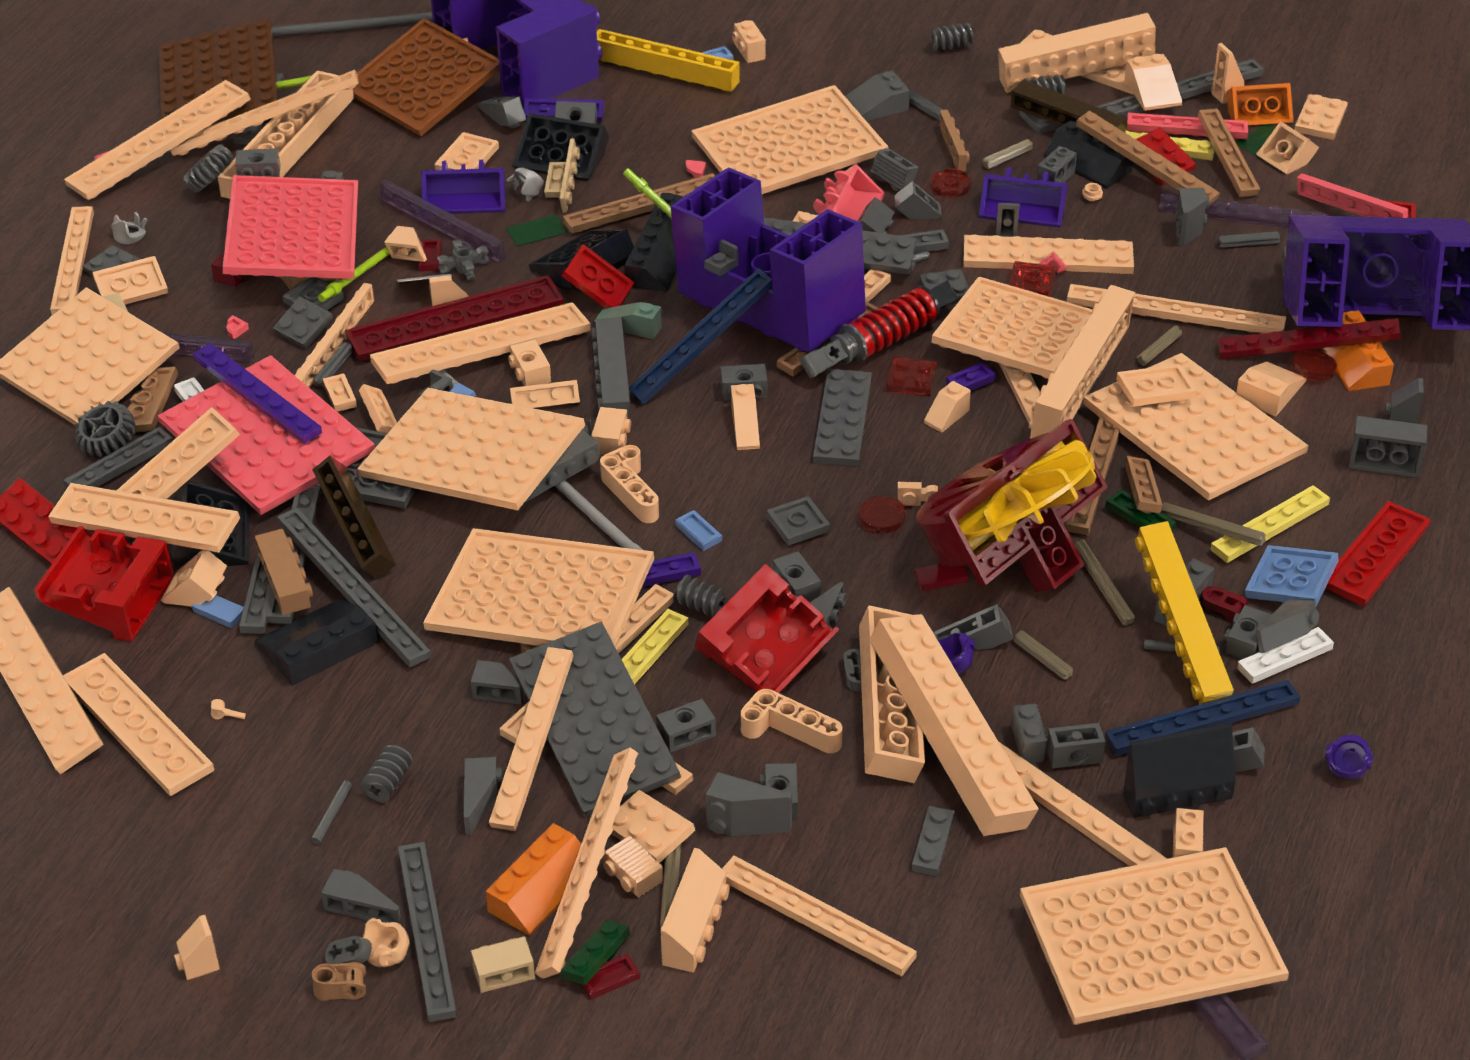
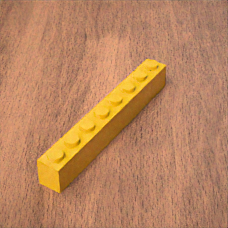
[597,29,740,92]
[1135,521,1234,705]

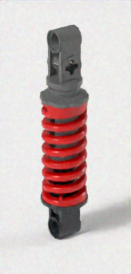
[799,280,958,379]

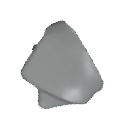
[506,168,544,201]
[111,212,147,245]

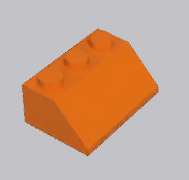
[1226,83,1294,126]

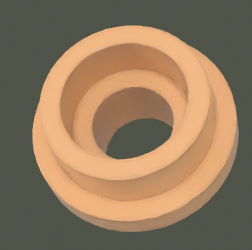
[1082,183,1103,201]

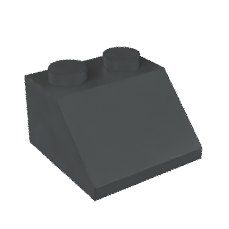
[1175,188,1210,247]

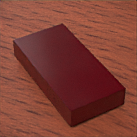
[419,239,442,271]
[914,564,968,591]
[581,953,640,1000]

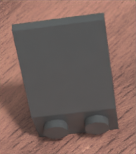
[845,71,910,121]
[706,772,792,837]

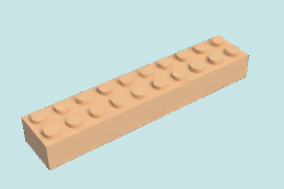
[218,71,354,199]
[1029,285,1135,439]
[869,614,1039,836]

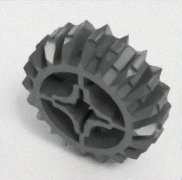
[183,144,233,192]
[73,401,136,458]

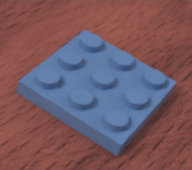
[1245,545,1339,606]

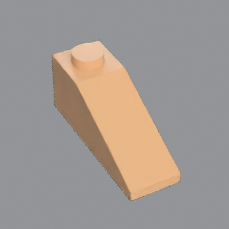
[1212,43,1244,104]
[731,384,760,450]

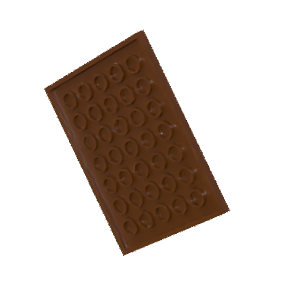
[159,18,279,126]

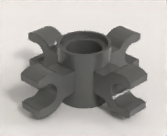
[437,239,489,280]

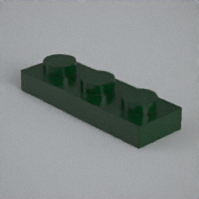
[1105,489,1176,531]
[561,920,630,985]

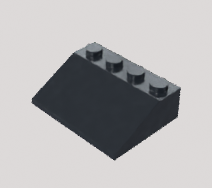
[512,113,609,181]
[528,229,634,290]
[171,480,250,566]
[255,599,378,686]
[1123,723,1236,818]

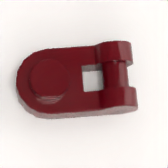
[1201,586,1248,622]

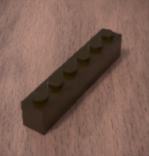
[1010,80,1127,133]
[312,455,396,579]

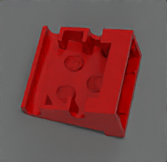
[34,526,174,642]
[694,564,839,694]

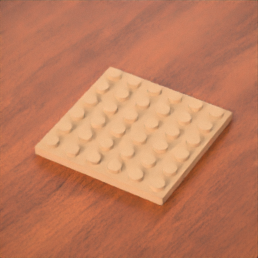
[931,277,1093,379]
[0,287,180,425]

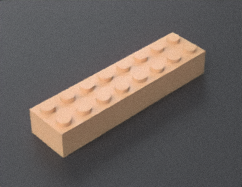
[998,13,1156,93]
[859,605,925,783]

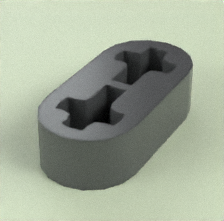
[843,649,862,691]
[325,936,372,964]

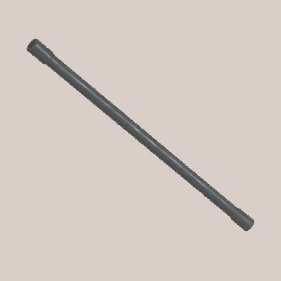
[272,12,433,37]

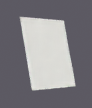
[397,274,452,282]

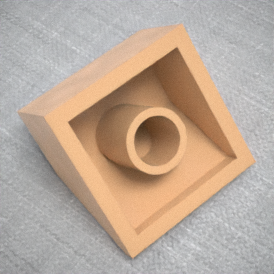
[1256,121,1319,174]
[161,550,227,607]

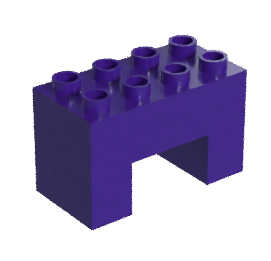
[431,0,602,110]
[670,167,866,353]
[1282,215,1470,330]

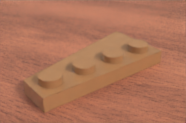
[127,367,178,432]

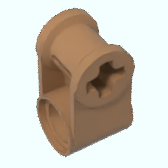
[312,962,366,1001]

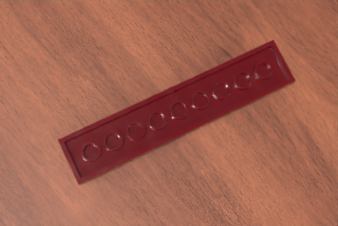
[345,275,564,362]

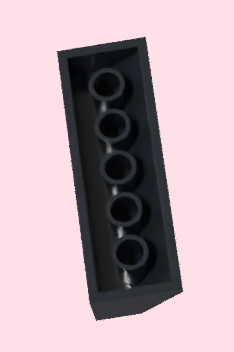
[625,192,683,292]

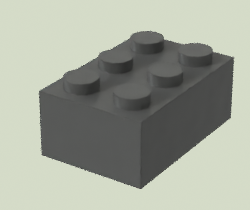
[1349,416,1427,478]

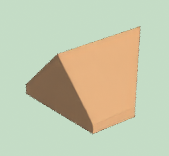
[429,276,469,306]

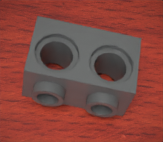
[1037,146,1077,183]

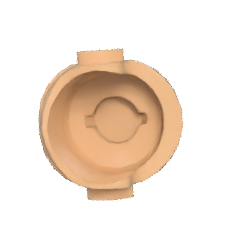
[363,918,409,967]

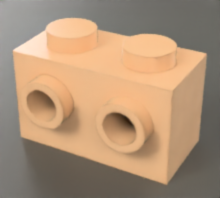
[732,20,765,63]

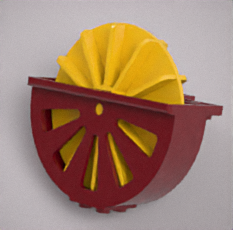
[916,419,1108,592]

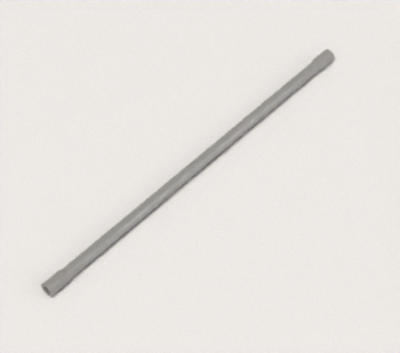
[439,369,643,550]

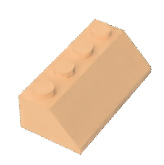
[661,848,730,973]

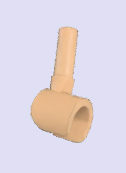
[211,699,246,720]

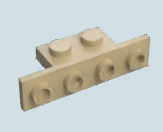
[544,139,580,213]

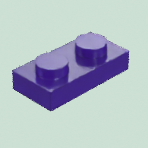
[946,362,996,391]

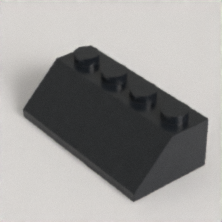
[1044,120,1133,189]

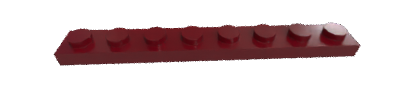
[1219,318,1401,359]

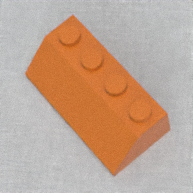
[1321,310,1394,392]
[486,823,581,936]

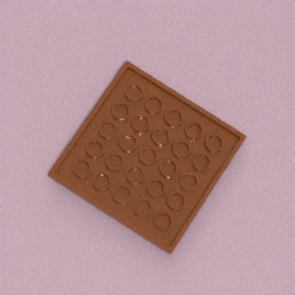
[353,18,500,136]

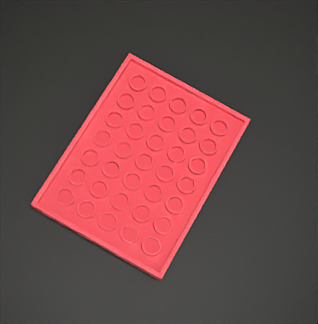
[223,175,358,280]
[158,355,375,515]

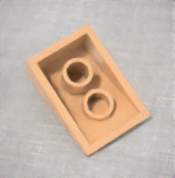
[1125,54,1182,111]
[1237,362,1307,417]

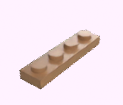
[939,110,970,172]
[1124,456,1163,514]

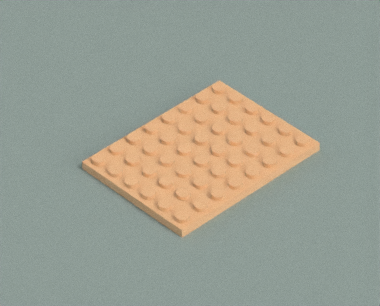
[692,85,888,194]
[1082,353,1309,501]
[357,388,585,510]
[423,528,654,646]
[1020,847,1289,1025]

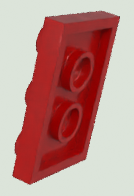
[1135,127,1196,186]
[561,244,634,309]

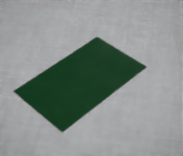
[1236,124,1275,157]
[506,215,568,246]

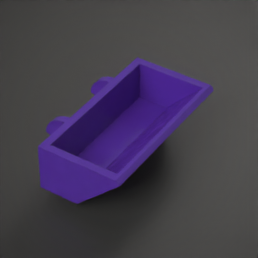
[421,159,506,215]
[979,167,1068,228]

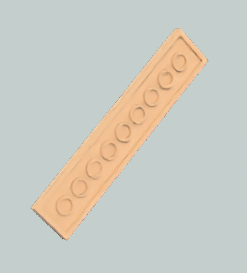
[64,80,250,200]
[370,302,591,384]
[0,587,104,774]

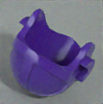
[937,633,975,674]
[1324,735,1374,780]

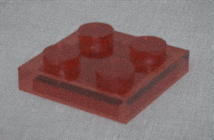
[1009,261,1057,297]
[886,357,937,397]

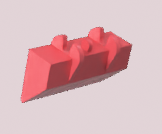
[813,164,884,221]

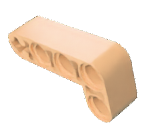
[600,445,659,523]
[741,689,842,753]

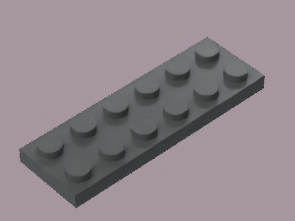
[813,369,872,467]

